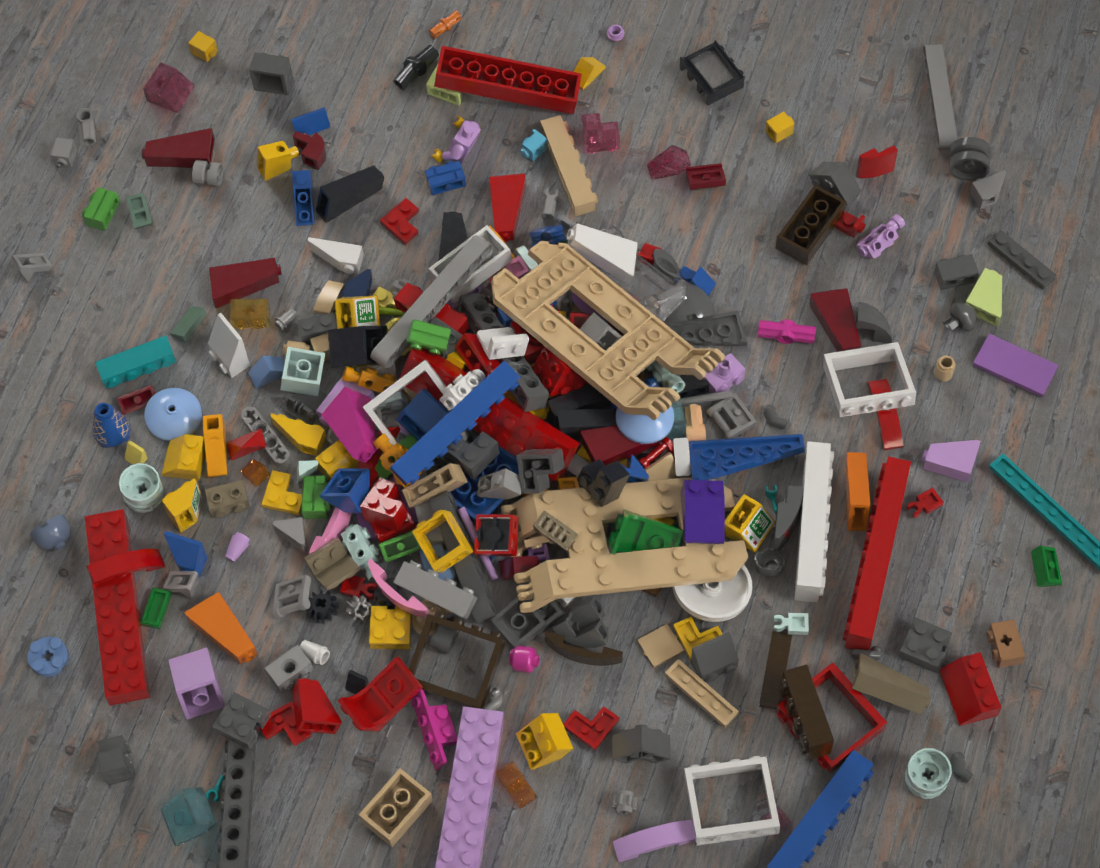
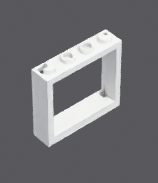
[823,342,916,417]
[363,360,446,446]
[684,756,780,846]

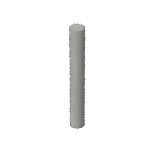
[676,390,734,407]

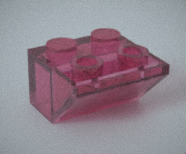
[143,62,195,113]

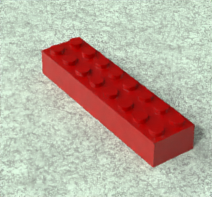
[434,46,582,115]

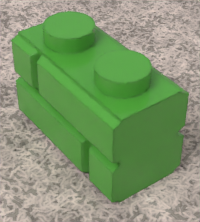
[82,187,120,231]
[406,319,451,355]
[301,476,331,519]
[379,531,421,562]

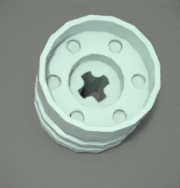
[119,463,164,513]
[905,748,952,799]

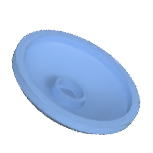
[144,388,202,441]
[616,406,674,444]

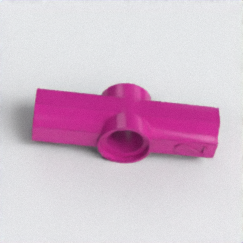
[758,319,816,344]

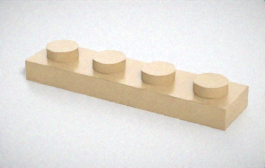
[665,659,739,728]

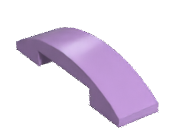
[613,820,696,862]

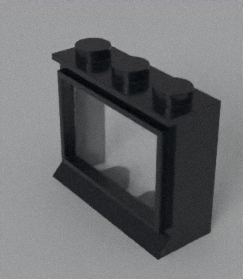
[679,40,745,106]

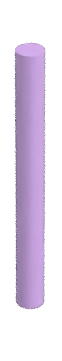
[458,507,499,581]

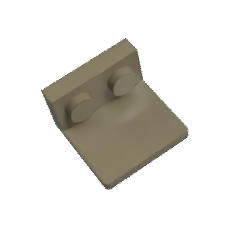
[304,537,360,590]

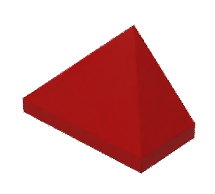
[226,429,267,461]

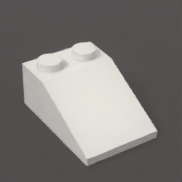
[208,313,250,378]

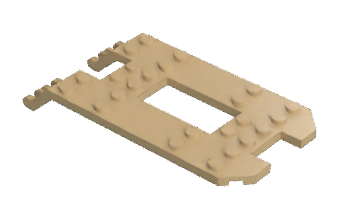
[491,241,725,420]
[501,477,748,613]

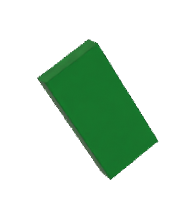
[140,587,172,630]

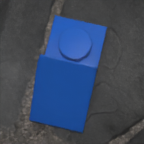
[674,266,716,297]
[622,454,649,483]

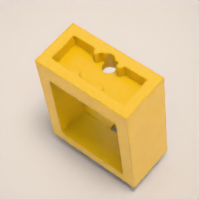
[412,510,474,573]

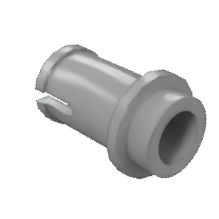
[274,308,298,331]

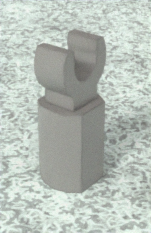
[542,188,559,220]

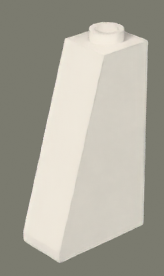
[566,223,638,282]

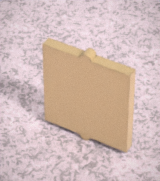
[644,452,679,481]
[637,624,684,668]

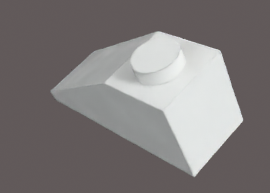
[308,237,364,274]

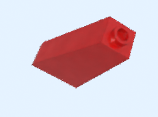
[489,173,526,242]

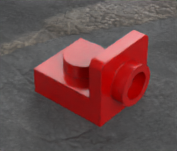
[835,211,866,238]
[636,243,662,269]

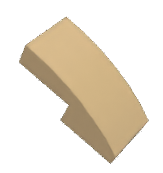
[313,280,345,315]

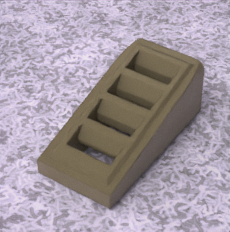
[533,511,578,551]

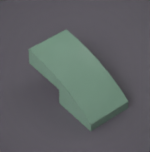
[126,193,152,229]

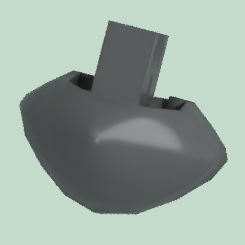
[942,303,977,331]

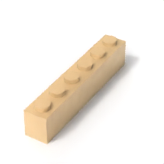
[540,115,598,216]

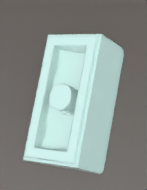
[297,460,318,483]

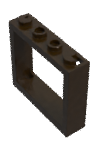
[409,612,506,709]

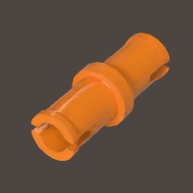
[428,10,462,39]

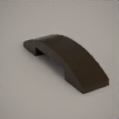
[544,631,623,666]
[759,631,792,710]

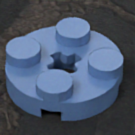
[27,637,69,677]

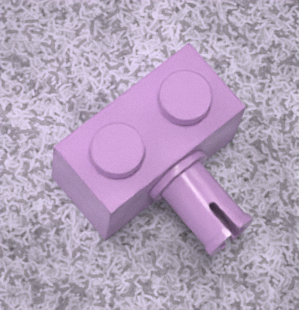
[703,353,745,393]

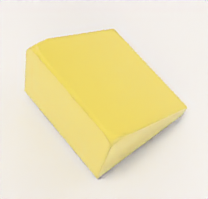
[125,441,148,465]

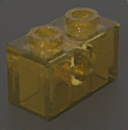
[229,299,270,329]

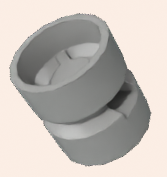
[192,160,223,186]

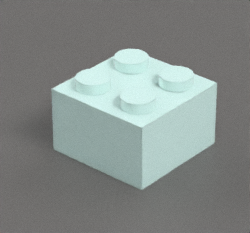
[280,347,325,397]

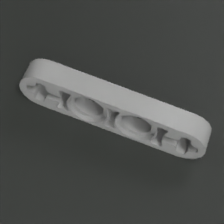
[241,407,290,467]

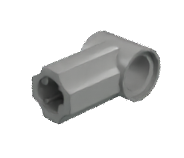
[76,108,97,146]

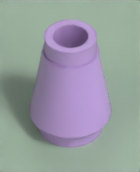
[225,532,250,562]

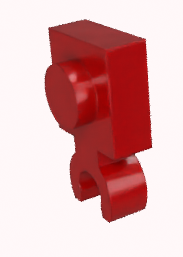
[906,487,944,518]
[340,576,377,600]

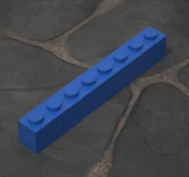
[390,360,521,486]
[766,750,874,868]

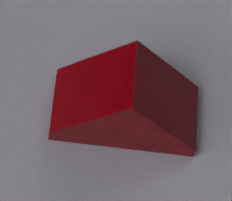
[499,556,539,581]

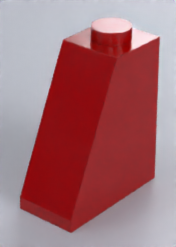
[292,678,342,734]

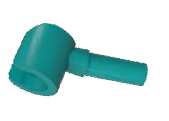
[766,484,778,513]
[206,775,225,802]

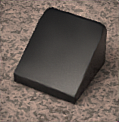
[345,670,369,694]

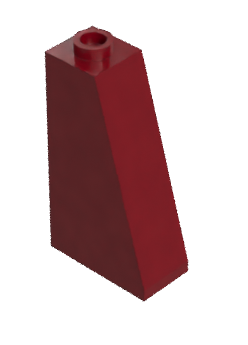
[142,128,215,168]
[209,258,282,308]
[809,288,862,352]
[580,426,660,466]

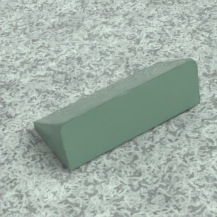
[170,306,207,343]

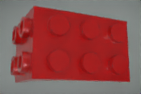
[533,346,590,396]
[338,657,423,732]

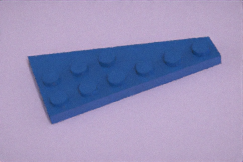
[688,434,805,480]

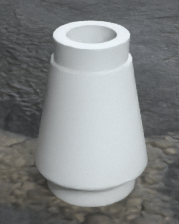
[300,640,330,665]

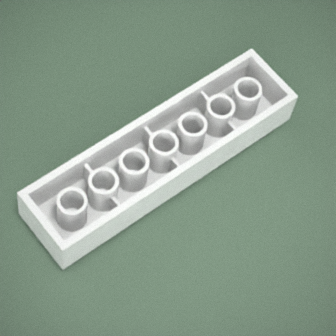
[794,441,834,603]

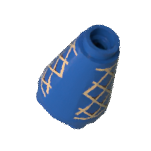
[92,402,131,448]

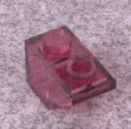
[647,145,691,180]

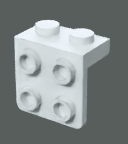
[477,327,529,360]

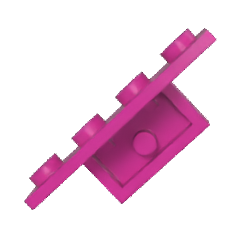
[411,689,458,770]

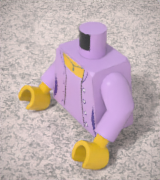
[431,116,481,164]

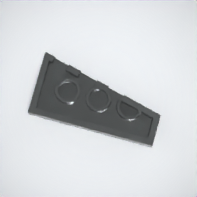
[666,310,747,346]

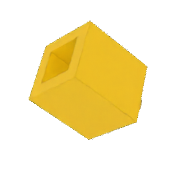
[188,31,218,62]
[765,111,795,144]

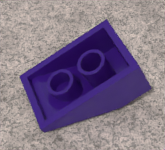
[681,480,725,544]

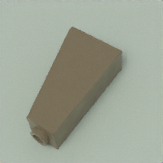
[852,653,931,714]

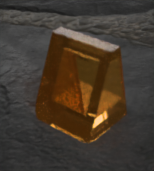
[241,459,270,486]

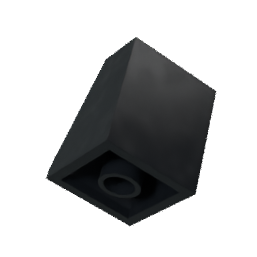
[328,325,388,368]

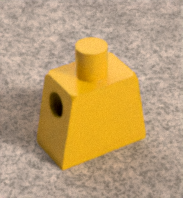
[257,141,299,181]

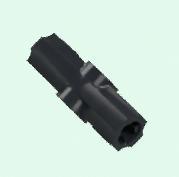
[393,45,439,90]

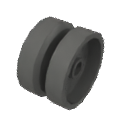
[949,137,990,181]

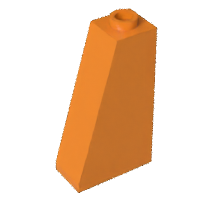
[845,452,870,531]
[184,592,258,665]

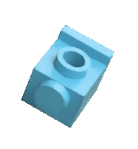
[520,129,548,162]

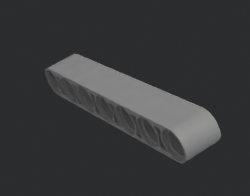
[923,44,957,149]

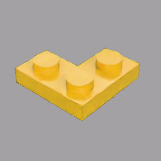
[261,470,302,515]
[673,617,723,661]

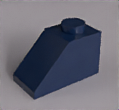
[341,269,373,298]

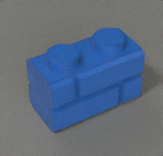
[425,161,466,196]

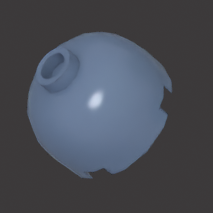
[30,514,71,551]

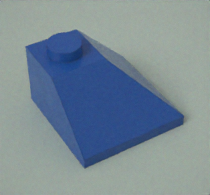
[320,468,370,513]
[164,531,208,577]

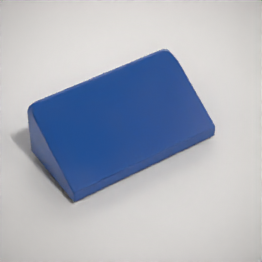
[291,107,330,135]

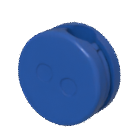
[530,224,566,246]

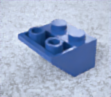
[396,388,449,441]

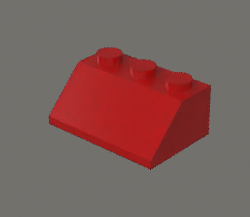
[939,652,1002,726]

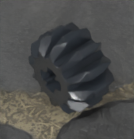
[306,589,339,624]

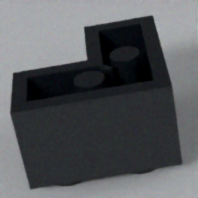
[577,459,630,507]

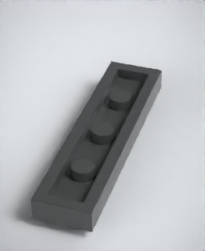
[988,230,1057,290]

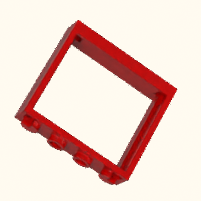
[776,662,888,773]

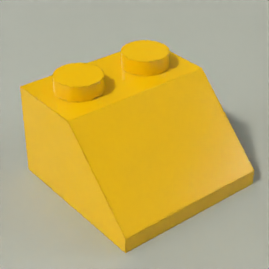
[161,434,206,481]
[315,440,359,481]

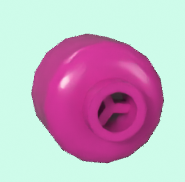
[509,645,540,673]

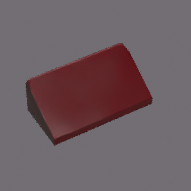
[116,384,156,415]

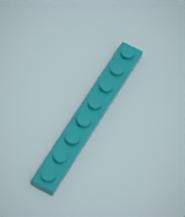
[989,453,1100,571]

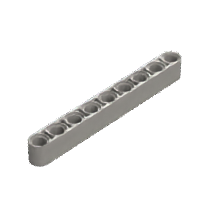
[370,235,492,369]

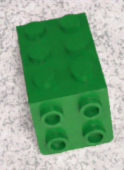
[608,509,684,555]

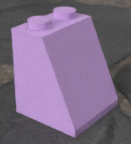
[168,647,225,720]

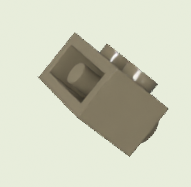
[205,480,250,518]

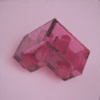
[582,113,620,153]

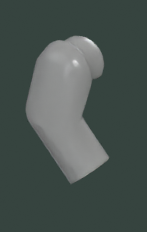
[482,686,502,711]

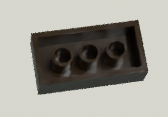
[775,185,847,265]
[779,665,834,760]

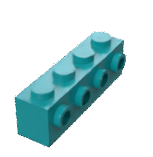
[95,335,177,389]

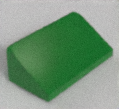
[1031,545,1062,587]

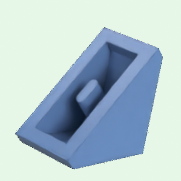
[248,356,285,389]

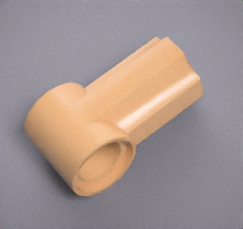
[685,404,706,441]

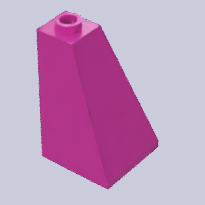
[321,386,377,463]

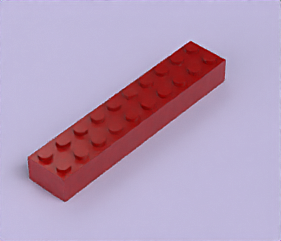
[399,348,580,481]
[842,456,911,650]
[84,509,150,706]

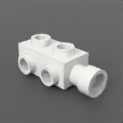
[439,369,486,411]

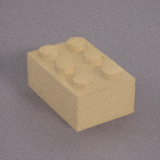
[359,768,433,847]

